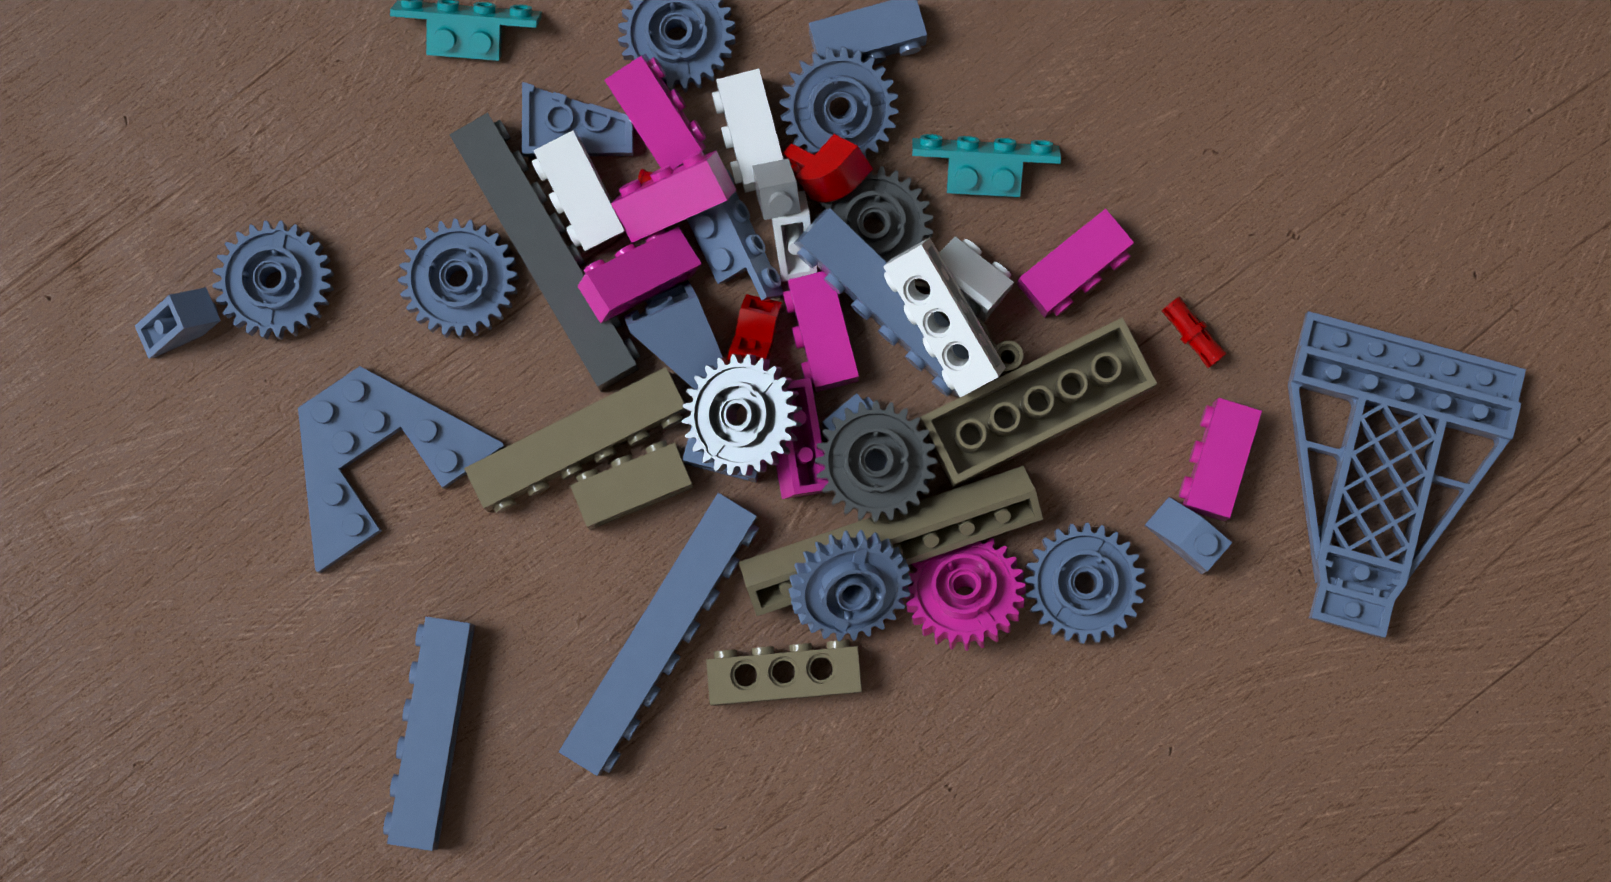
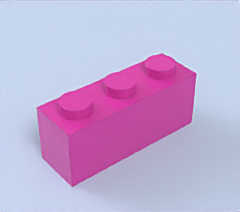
[604,54,706,170]
[611,150,736,243]
[1017,208,1134,318]
[578,227,702,324]
[783,271,859,393]
[776,378,828,500]
[1179,398,1262,521]

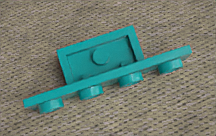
[390,0,542,61]
[912,134,1061,197]

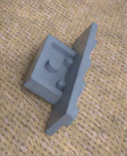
[687,169,784,300]

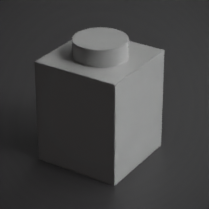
[752,158,801,220]

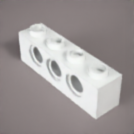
[883,237,1006,397]

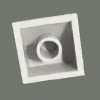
[939,237,1014,323]

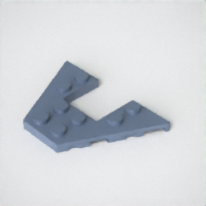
[298,366,505,573]

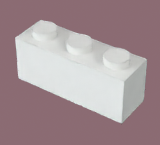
[712,69,783,193]
[532,130,625,251]

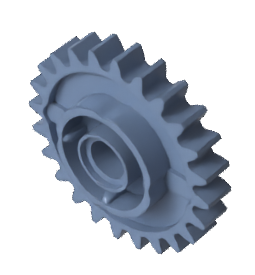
[618,0,736,93]
[779,46,899,157]
[398,219,519,339]
[212,220,334,340]
[1023,523,1146,644]
[788,530,912,641]

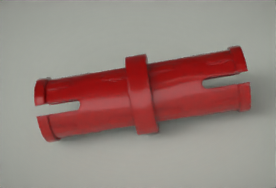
[1161,296,1227,369]

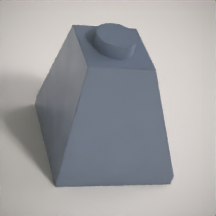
[624,281,723,390]

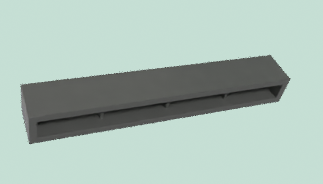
[449,112,640,392]

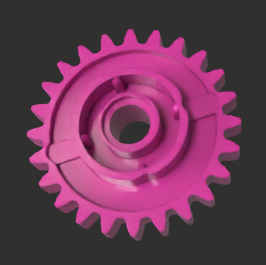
[905,538,1026,651]

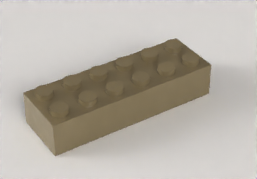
[919,317,1157,489]

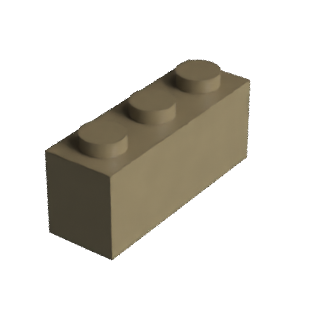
[570,440,693,530]

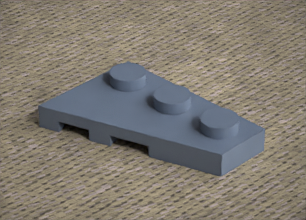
[522,82,633,157]

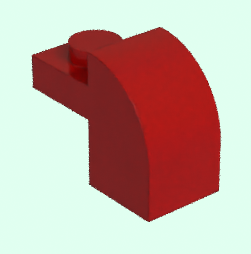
[782,134,873,202]
[727,294,782,362]

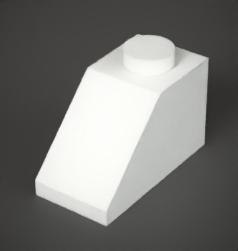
[772,191,817,282]

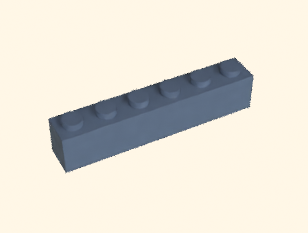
[794,208,969,397]
[383,617,475,851]

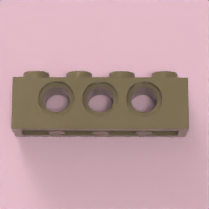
[706,640,862,706]

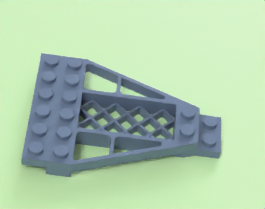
[1288,311,1526,638]

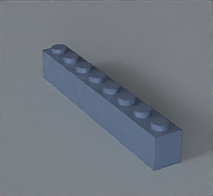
[559,493,760,776]

